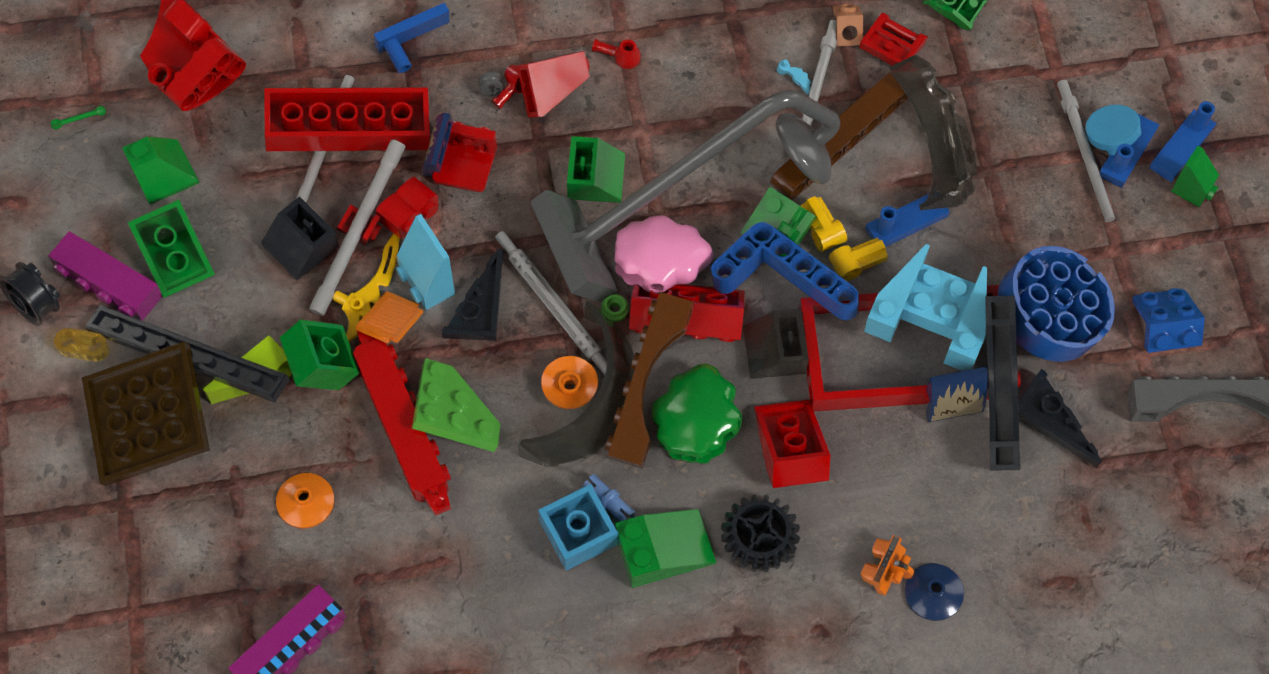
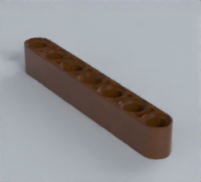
[770,70,915,200]

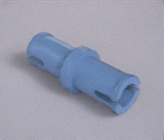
[583,474,636,522]

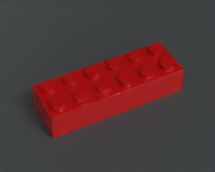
[264,87,430,152]

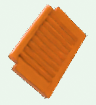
[355,291,424,343]

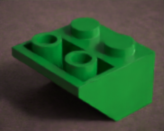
[567,136,625,203]

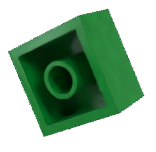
[279,319,360,391]

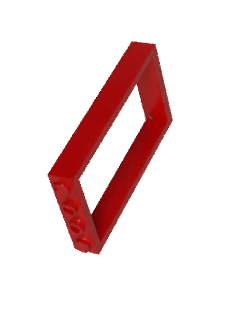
[798,285,1021,412]

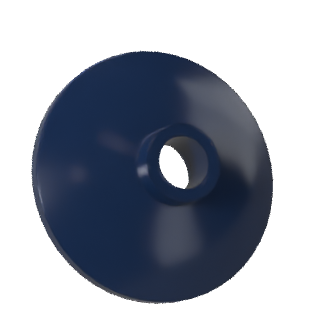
[905,563,964,621]

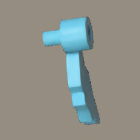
[777,59,811,95]

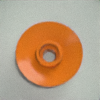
[541,356,598,409]
[276,473,334,529]

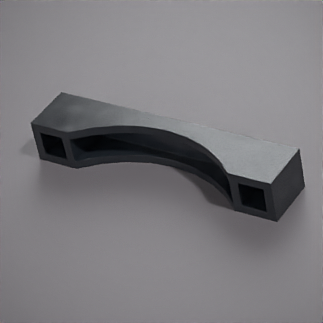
[985,295,1021,471]

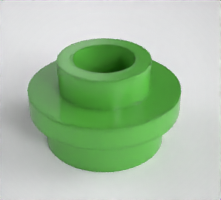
[601,294,629,322]

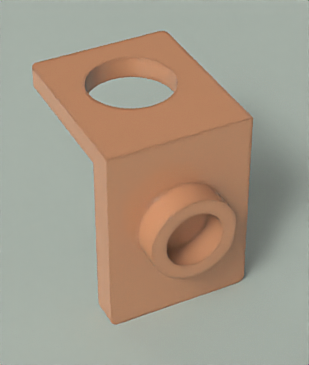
[833,4,863,46]

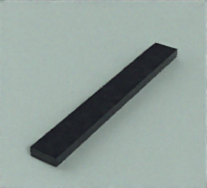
[85,305,290,403]

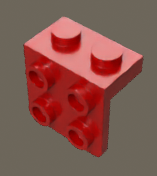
[432,121,497,192]

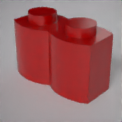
[376,176,439,239]

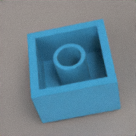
[538,484,618,571]

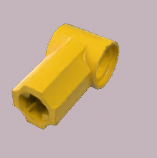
[800,196,847,252]
[828,237,888,281]

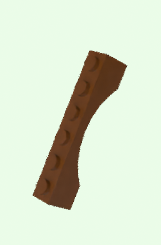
[605,292,694,469]

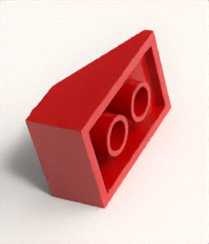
[754,400,831,488]

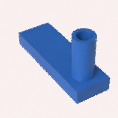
[374,2,449,73]
[1149,101,1217,183]
[1099,113,1159,188]
[865,191,950,247]

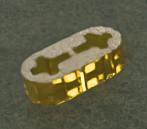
[54,328,110,362]

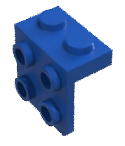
[1132,288,1205,353]

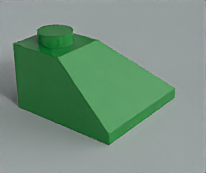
[122,136,200,205]

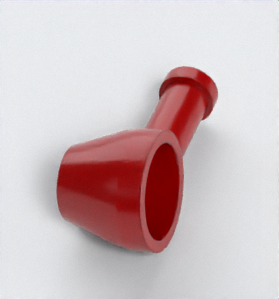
[592,39,641,69]
[491,65,523,109]

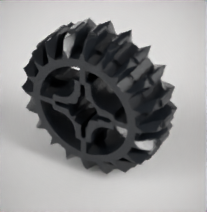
[721,494,800,573]

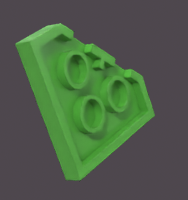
[412,358,500,452]

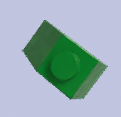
[1171,146,1219,208]

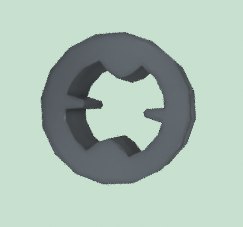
[478,72,504,96]

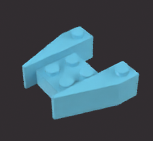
[864,244,987,371]

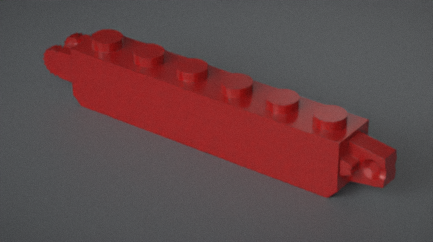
[353,330,451,516]

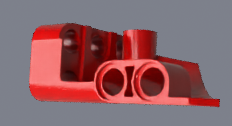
[139,0,246,112]

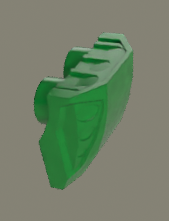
[922,0,988,31]

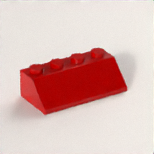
[629,284,745,342]

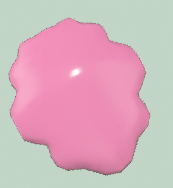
[614,215,714,293]

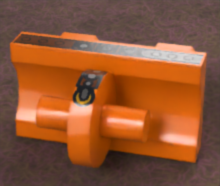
[861,535,914,596]

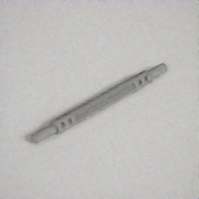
[495,231,617,380]

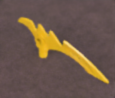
[333,234,400,342]

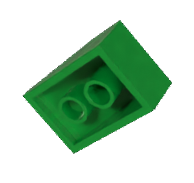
[127,199,215,298]
[615,509,716,588]

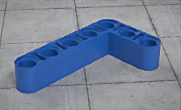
[711,222,859,320]

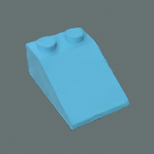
[396,214,455,310]

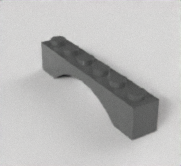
[1127,376,1269,422]

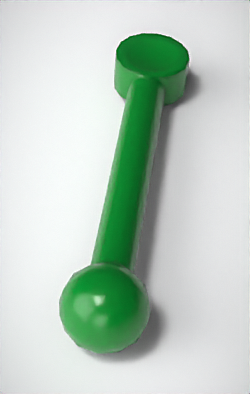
[50,106,106,130]

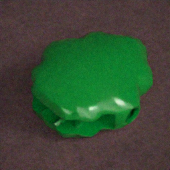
[651,363,742,465]

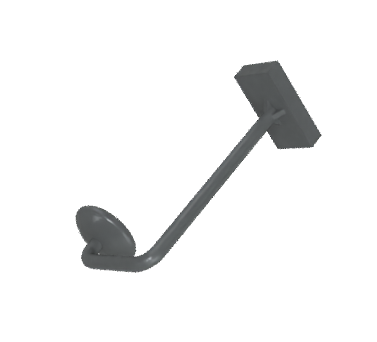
[530,90,840,303]

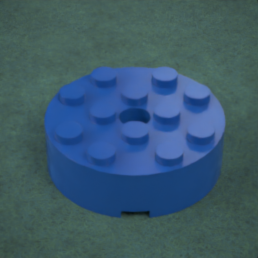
[997,246,1115,362]

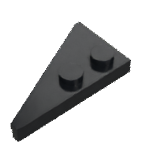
[442,249,504,341]
[1019,369,1102,468]

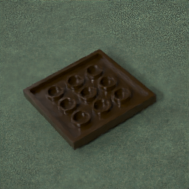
[82,341,210,486]

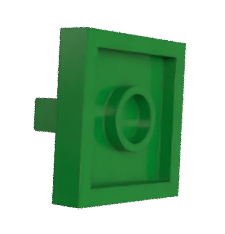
[740,187,816,256]

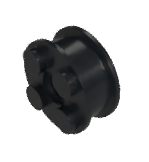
[0,262,60,326]

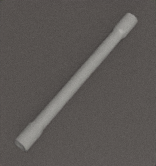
[309,140,406,316]

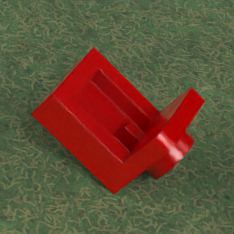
[337,204,382,246]

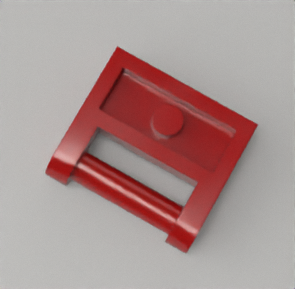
[859,12,928,72]

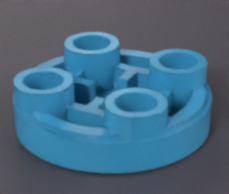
[1086,104,1142,155]

